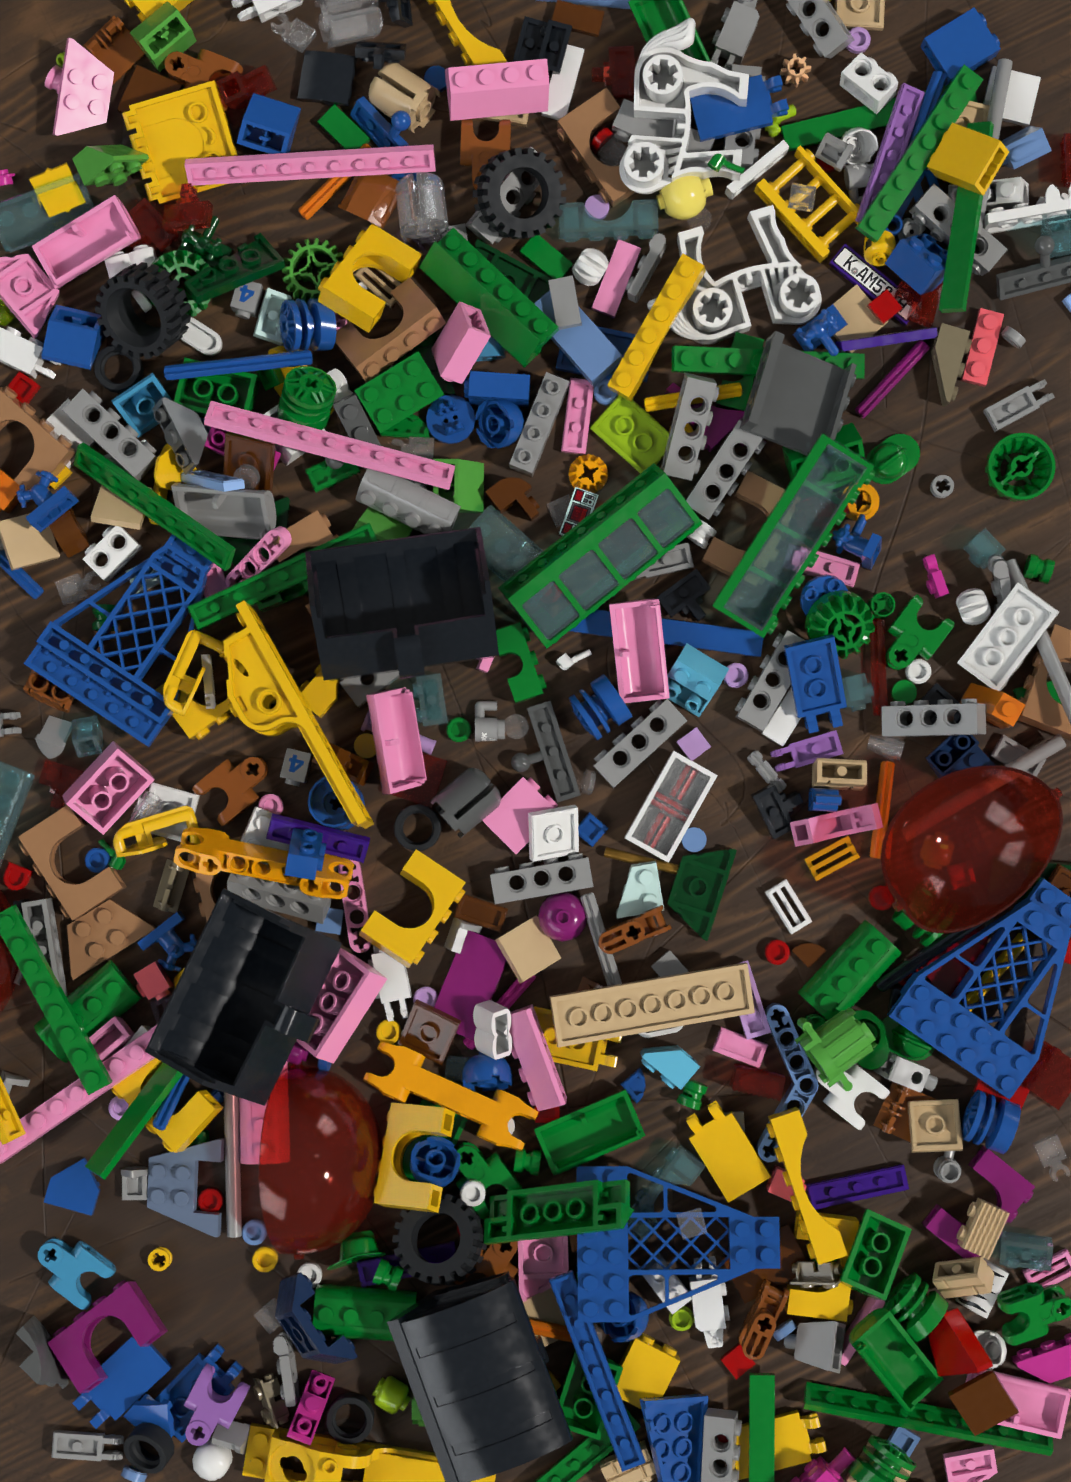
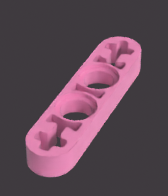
[225,526,292,588]
[338,860,372,953]

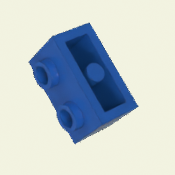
[284,828,326,880]

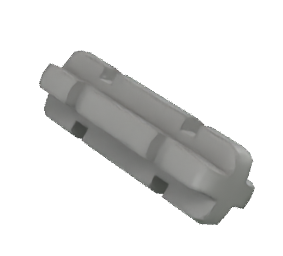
[747,750,786,793]

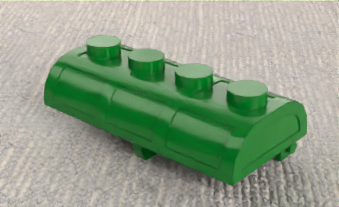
[628,0,711,62]
[797,920,902,1021]
[34,960,143,1063]
[534,1089,646,1176]
[313,1284,417,1341]
[849,1308,944,1413]

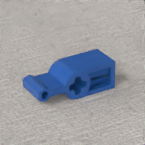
[808,788,842,812]

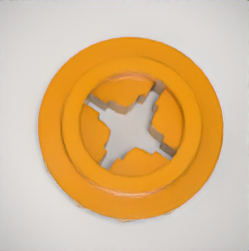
[569,454,608,493]
[840,483,879,521]

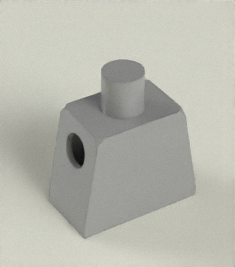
[874,1051,938,1093]
[784,1321,846,1374]

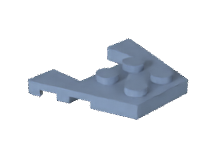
[147,1138,225,1237]

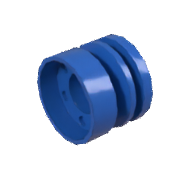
[280,298,337,352]
[569,674,633,740]
[308,777,365,831]
[961,1090,1021,1154]

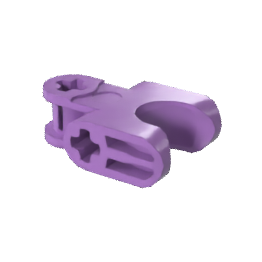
[184,1363,250,1446]

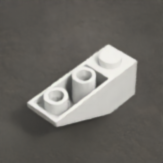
[948,177,1029,211]

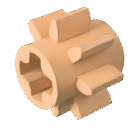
[780,54,811,87]

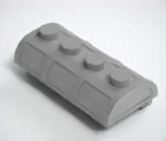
[355,468,461,534]
[171,483,276,540]

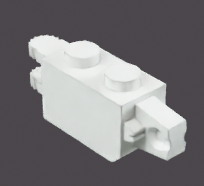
[231,0,303,23]
[0,326,61,379]
[368,945,412,1022]
[689,1256,730,1348]

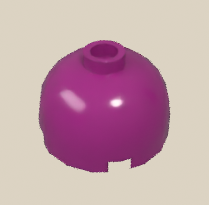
[538,892,587,942]

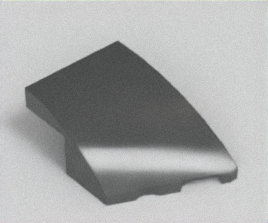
[16,1315,69,1389]

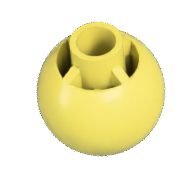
[656,175,713,220]

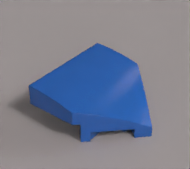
[44,1158,100,1216]
[123,1394,180,1438]

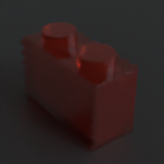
[730,1063,786,1101]

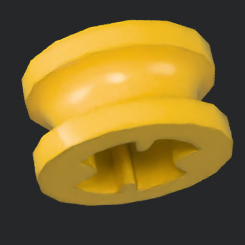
[148,1247,173,1271]

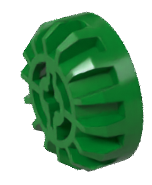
[150,250,211,317]
[985,433,1056,502]
[805,590,875,659]

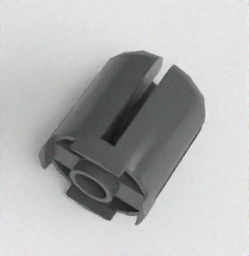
[429,767,501,839]

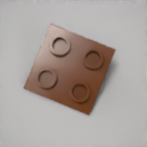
[82,16,145,85]
[873,1082,936,1143]

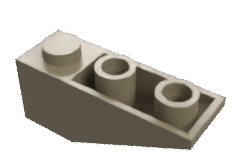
[931,323,972,407]

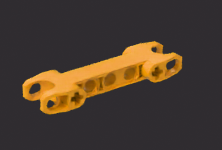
[173,827,354,899]
[363,1041,539,1151]

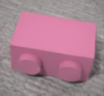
[89,1016,135,1062]

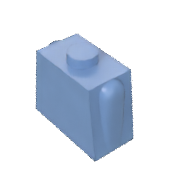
[1001,126,1052,169]

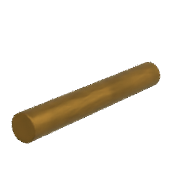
[604,847,678,874]

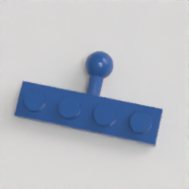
[350,96,428,187]

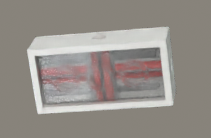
[624,751,718,863]

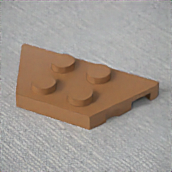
[67,899,156,980]

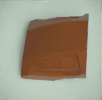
[338,174,406,228]
[23,670,75,713]

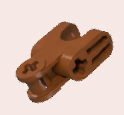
[164,49,244,113]
[460,119,511,190]
[192,757,268,826]
[598,905,672,954]
[454,1241,518,1285]
[738,1279,789,1360]

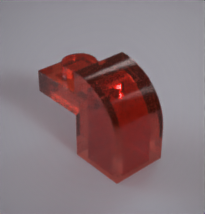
[216,65,277,109]

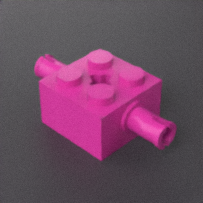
[790,1447,856,1482]

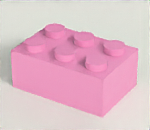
[62,741,155,835]

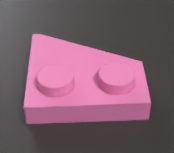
[942,1445,998,1482]

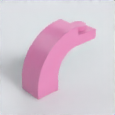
[790,803,883,847]

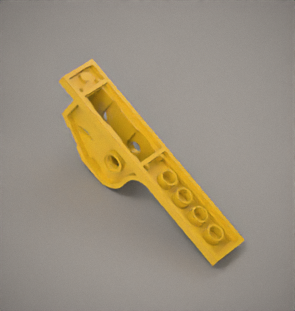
[223,600,374,829]
[242,1423,496,1482]

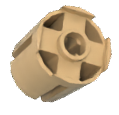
[369,63,440,133]

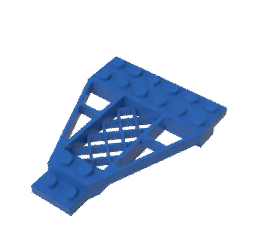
[24,534,214,747]
[887,877,1071,1100]
[576,1166,780,1323]

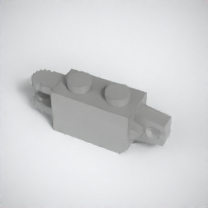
[711,0,760,71]

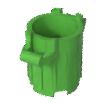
[795,1007,878,1091]

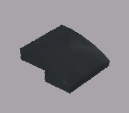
[512,16,572,74]
[297,50,357,106]

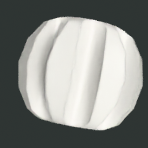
[572,248,608,286]
[956,588,991,625]

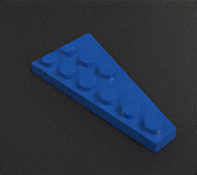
[639,1393,708,1482]

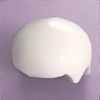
[841,127,879,165]
[973,1330,1007,1369]
[192,1439,233,1481]

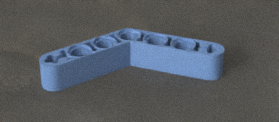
[756,1003,819,1162]

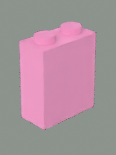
[431,301,491,384]
[482,777,558,854]

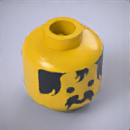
[863,230,896,266]

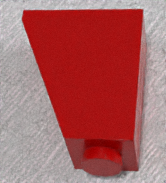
[928,1308,993,1376]

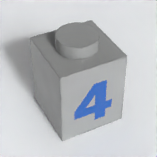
[230,282,265,319]
[280,748,313,787]

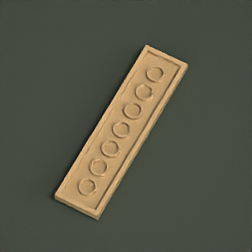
[549,962,755,1047]

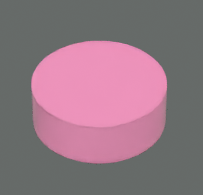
[258,794,284,815]

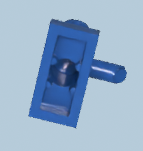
[793,304,848,356]
[16,471,79,533]
[832,513,882,571]
[138,911,198,972]

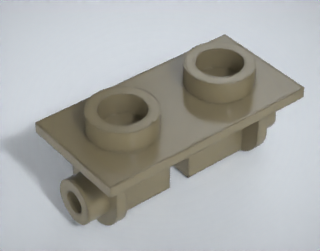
[153,859,190,913]
[790,1261,842,1289]
[253,1373,290,1429]

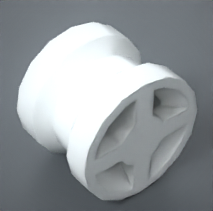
[687,520,717,549]

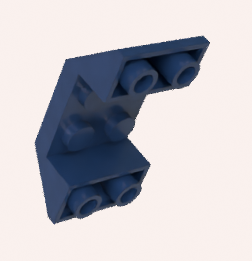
[925,735,1030,832]
[275,1272,358,1364]

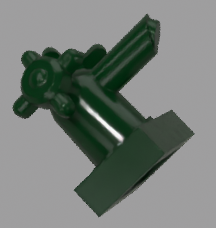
[178,216,234,268]

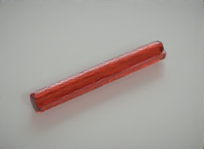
[870,618,887,716]

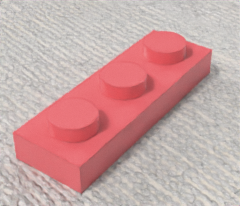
[961,308,1004,387]

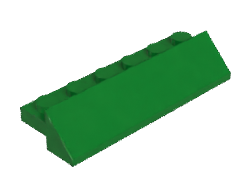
[420,228,559,368]
[484,1179,634,1245]

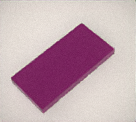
[434,930,507,1041]

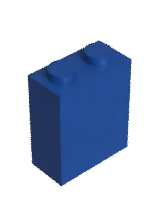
[920,7,1001,85]
[464,371,530,409]

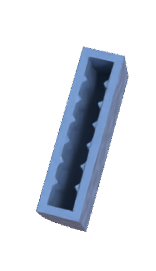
[534,290,622,387]

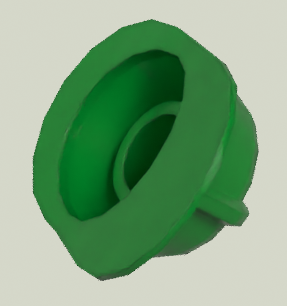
[866,434,920,484]
[853,1010,889,1070]
[882,1016,935,1061]
[327,1231,386,1270]

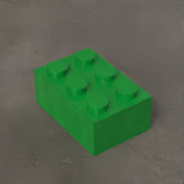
[354,352,444,434]
[174,358,261,418]

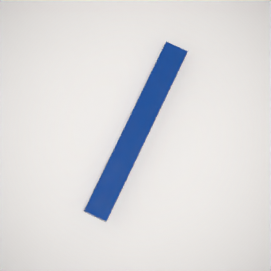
[568,606,763,657]
[549,1270,646,1472]

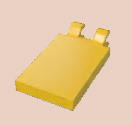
[534,1006,622,1071]
[686,1100,771,1203]
[735,1410,827,1480]

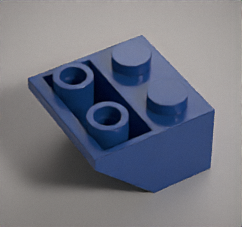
[237,93,301,154]
[885,233,948,295]
[42,305,104,370]

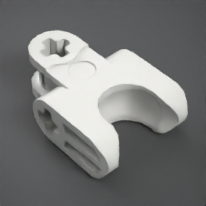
[813,1064,890,1130]

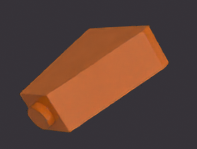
[959,683,1026,729]

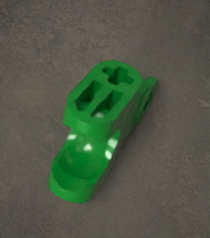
[885,594,955,670]
[456,1142,522,1220]
[997,1282,1071,1345]

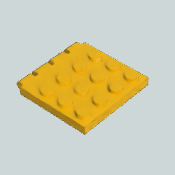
[122,80,238,204]

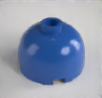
[475,400,524,448]
[462,1052,512,1091]
[410,1136,461,1187]
[600,1291,649,1342]

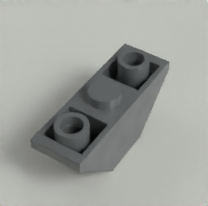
[152,397,208,475]

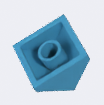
[111,373,173,437]

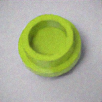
[669,1306,694,1331]

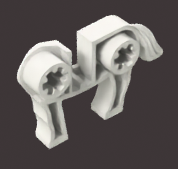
[619,18,749,194]
[647,205,822,345]

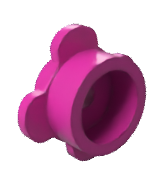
[0,169,15,186]

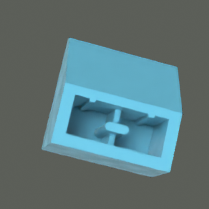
[667,643,729,717]
[640,1045,700,1090]

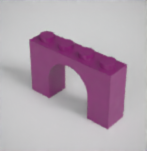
[922,1145,1035,1259]
[48,1280,168,1394]

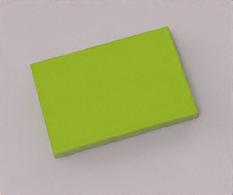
[590,395,669,474]

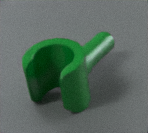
[708,154,745,174]
[98,839,126,870]
[188,1130,210,1147]

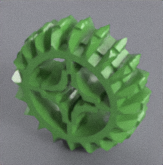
[281,238,344,303]

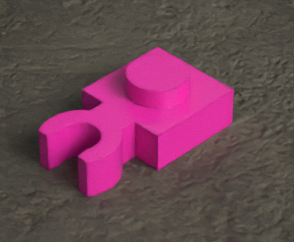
[922,554,949,599]

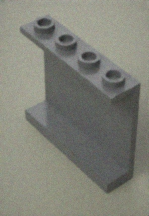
[740,331,857,461]

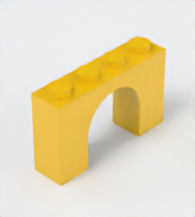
[318,223,422,333]
[156,632,248,740]
[359,849,466,968]
[111,1058,224,1153]
[374,1103,455,1213]
[784,1210,860,1322]

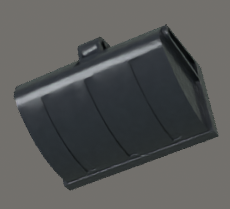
[305,527,499,681]
[145,888,342,1106]
[387,1271,573,1482]

